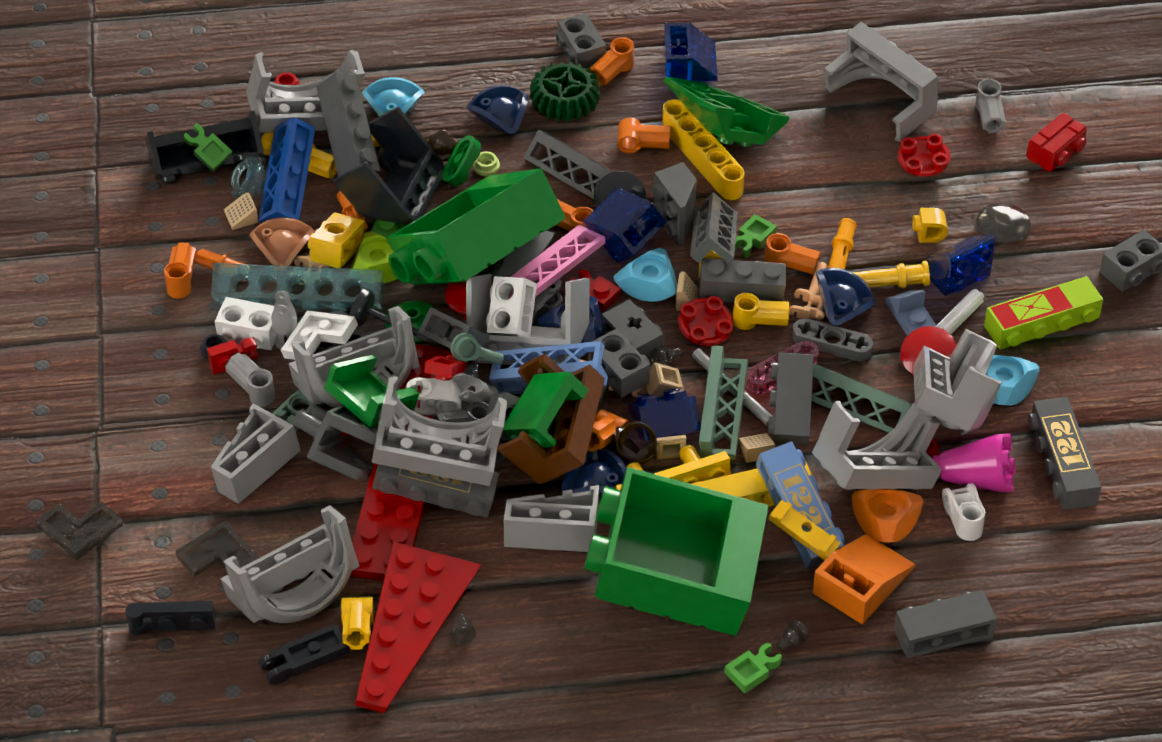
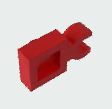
[570,269,621,312]
[207,337,259,375]

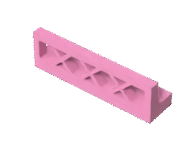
[509,224,605,299]

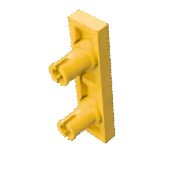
[616,445,731,490]

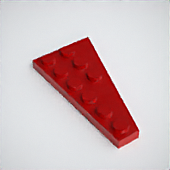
[354,541,481,713]

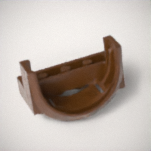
[497,354,605,485]

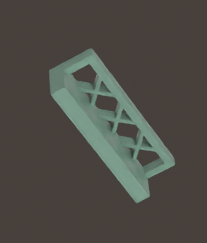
[699,346,748,460]
[811,363,913,433]

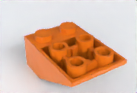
[813,534,916,625]

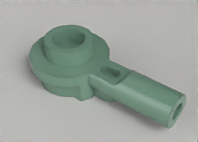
[450,333,504,365]

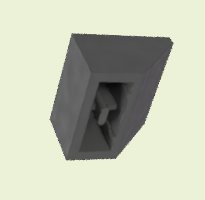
[651,162,696,246]

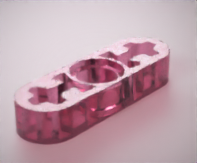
[747,341,819,394]

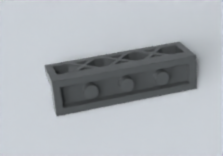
[523,129,614,199]
[690,192,738,263]

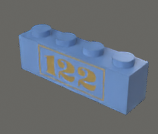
[756,441,845,569]

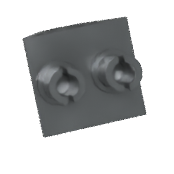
[292,403,378,481]

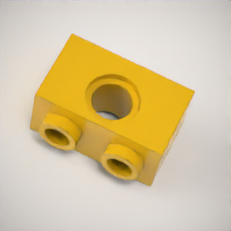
[308,212,364,269]

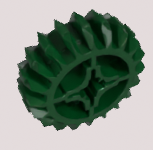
[530,61,600,123]

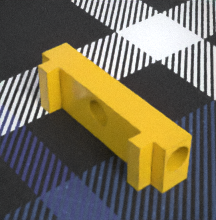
[768,500,841,561]

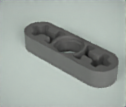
[792,318,873,362]

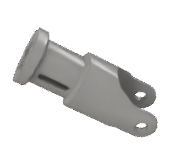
[271,291,298,350]
[452,373,500,404]

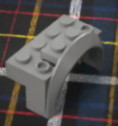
[824,22,938,142]
[246,50,365,133]
[289,306,420,408]
[913,329,1002,435]
[371,376,507,486]
[812,401,942,490]
[221,505,359,623]

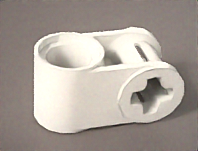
[406,377,461,416]
[942,483,985,541]

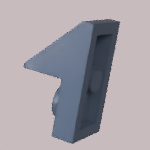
[885,290,936,336]

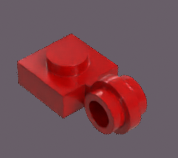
[424,354,467,381]

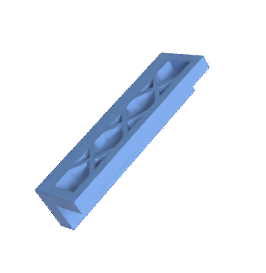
[489,341,608,395]

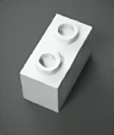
[486,276,537,336]
[215,297,277,350]

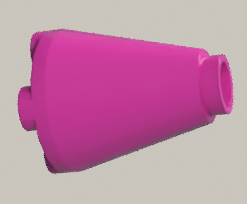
[933,434,1016,493]

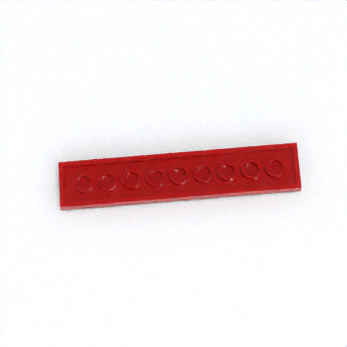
[350,344,451,581]

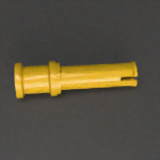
[853,261,930,288]

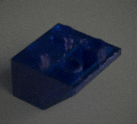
[664,23,718,81]
[583,187,667,263]
[927,234,996,296]
[628,388,701,441]

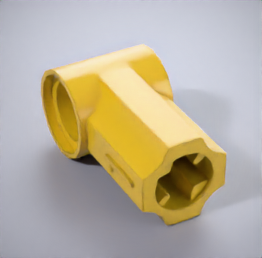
[732,293,789,330]
[341,597,374,650]

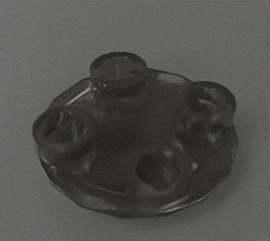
[976,203,1031,247]

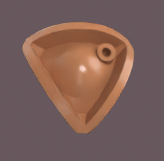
[249,217,315,271]

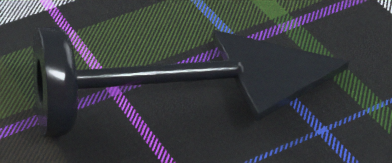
[349,288,451,352]

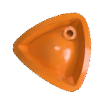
[852,489,923,542]

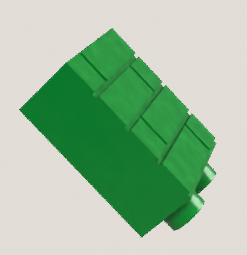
[387,168,566,285]
[584,467,769,636]

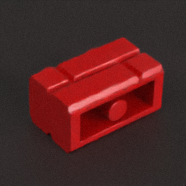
[1026,112,1087,172]

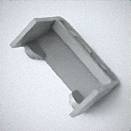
[466,273,590,365]

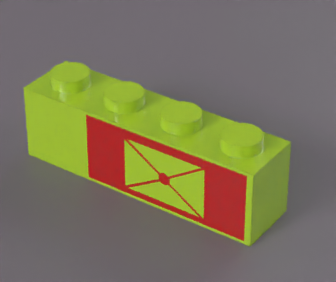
[984,276,1103,350]

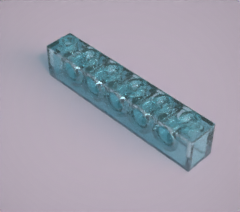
[211,263,384,312]

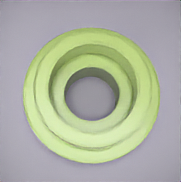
[473,151,500,176]

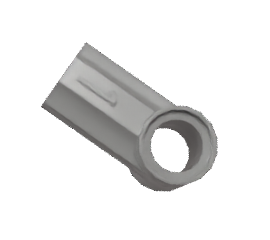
[975,79,1006,133]
[225,353,275,407]

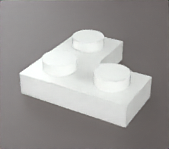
[281,311,358,360]

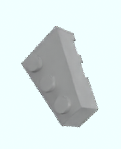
[211,403,301,504]
[504,485,599,552]

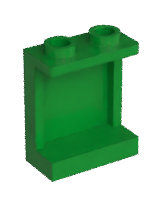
[324,355,420,428]
[502,372,589,447]

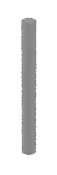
[692,349,773,426]

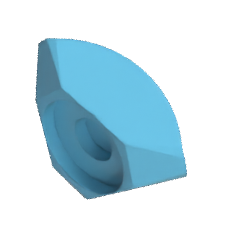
[362,77,424,117]
[613,248,677,302]
[986,355,1039,406]

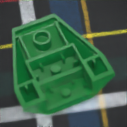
[663,77,790,147]

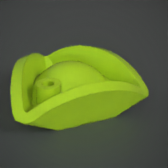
[350,231,398,285]

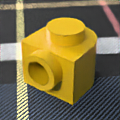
[912,208,948,243]

